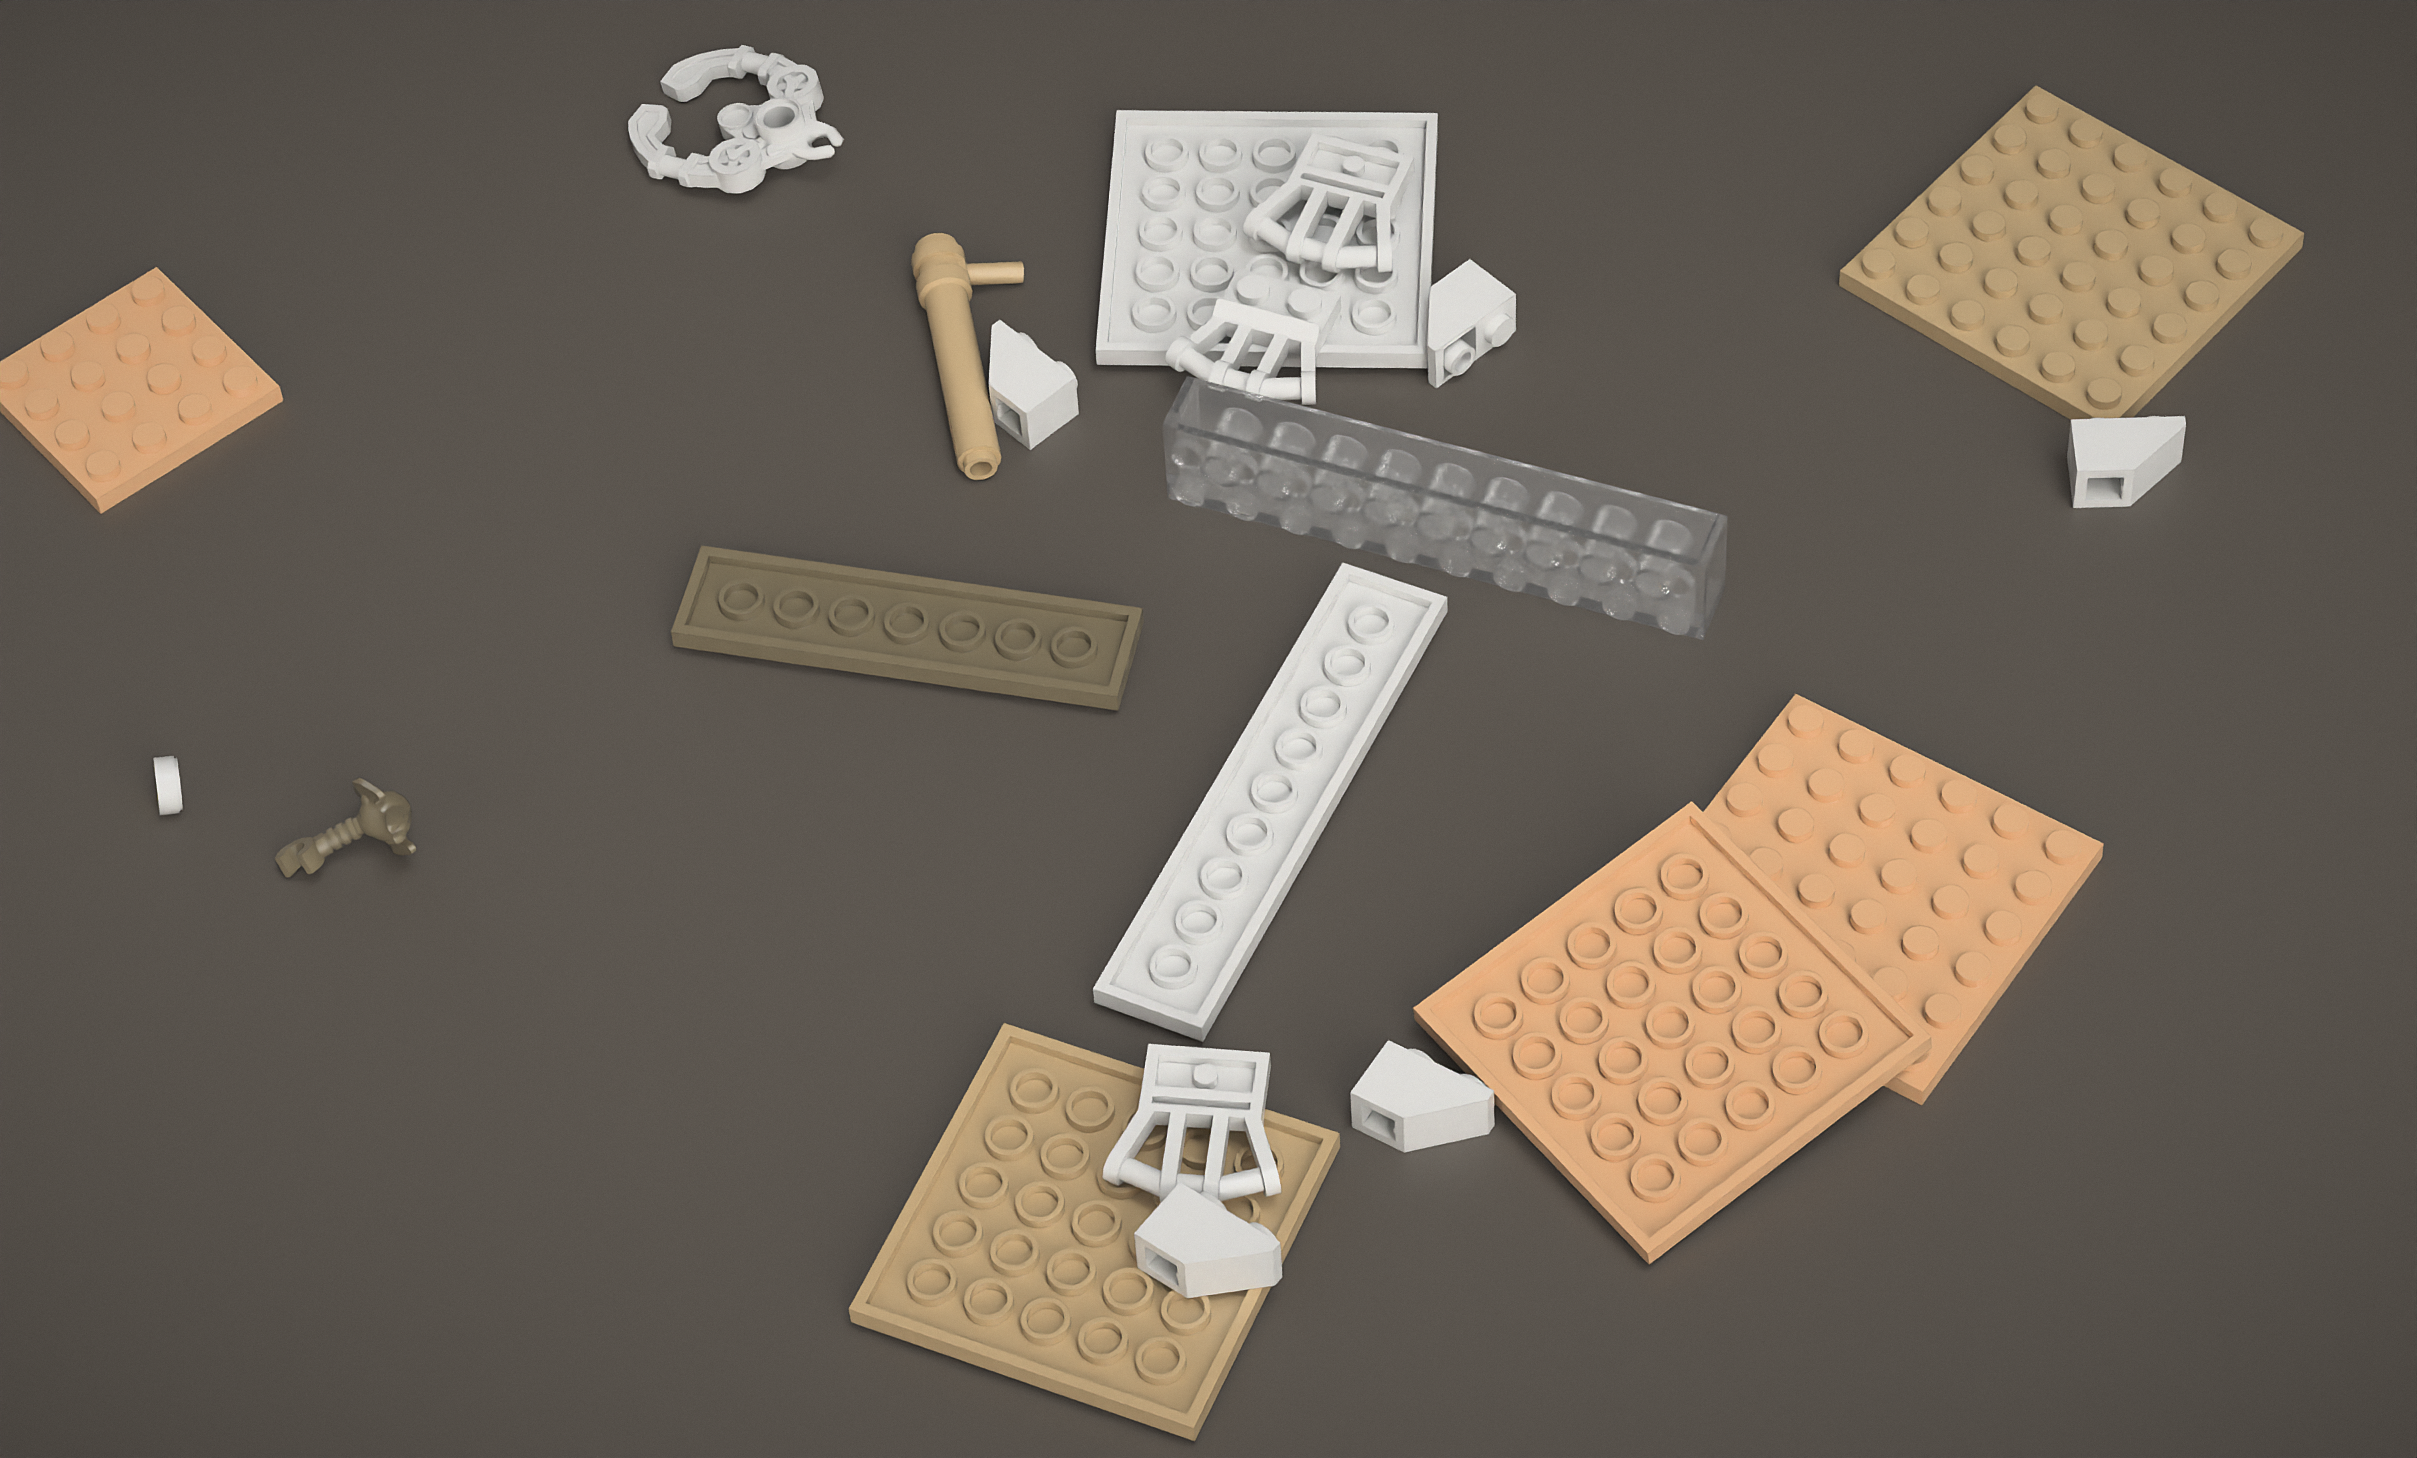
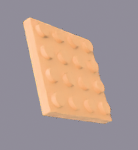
[0,267,283,514]

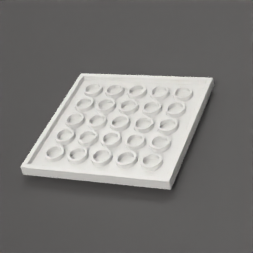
[1096,110,1438,368]

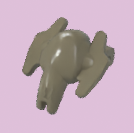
[275,777,416,878]

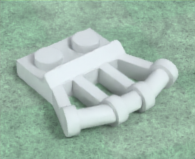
[1243,132,1415,273]
[1165,268,1341,405]
[1103,1044,1281,1203]

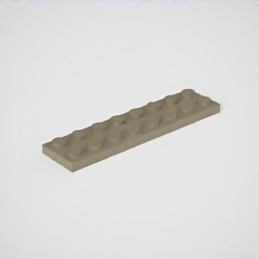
[671,545,1144,711]

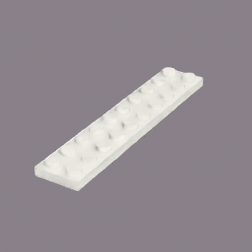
[1093,563,1448,1042]

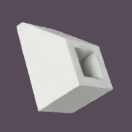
[1428,259,1516,388]
[989,320,1079,450]
[2067,416,2186,508]
[1350,1040,1495,1153]
[1134,1182,1283,1298]

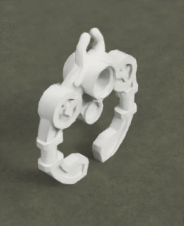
[628,45,844,194]

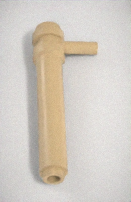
[911,233,1024,480]

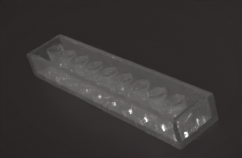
[1162,376,1727,640]

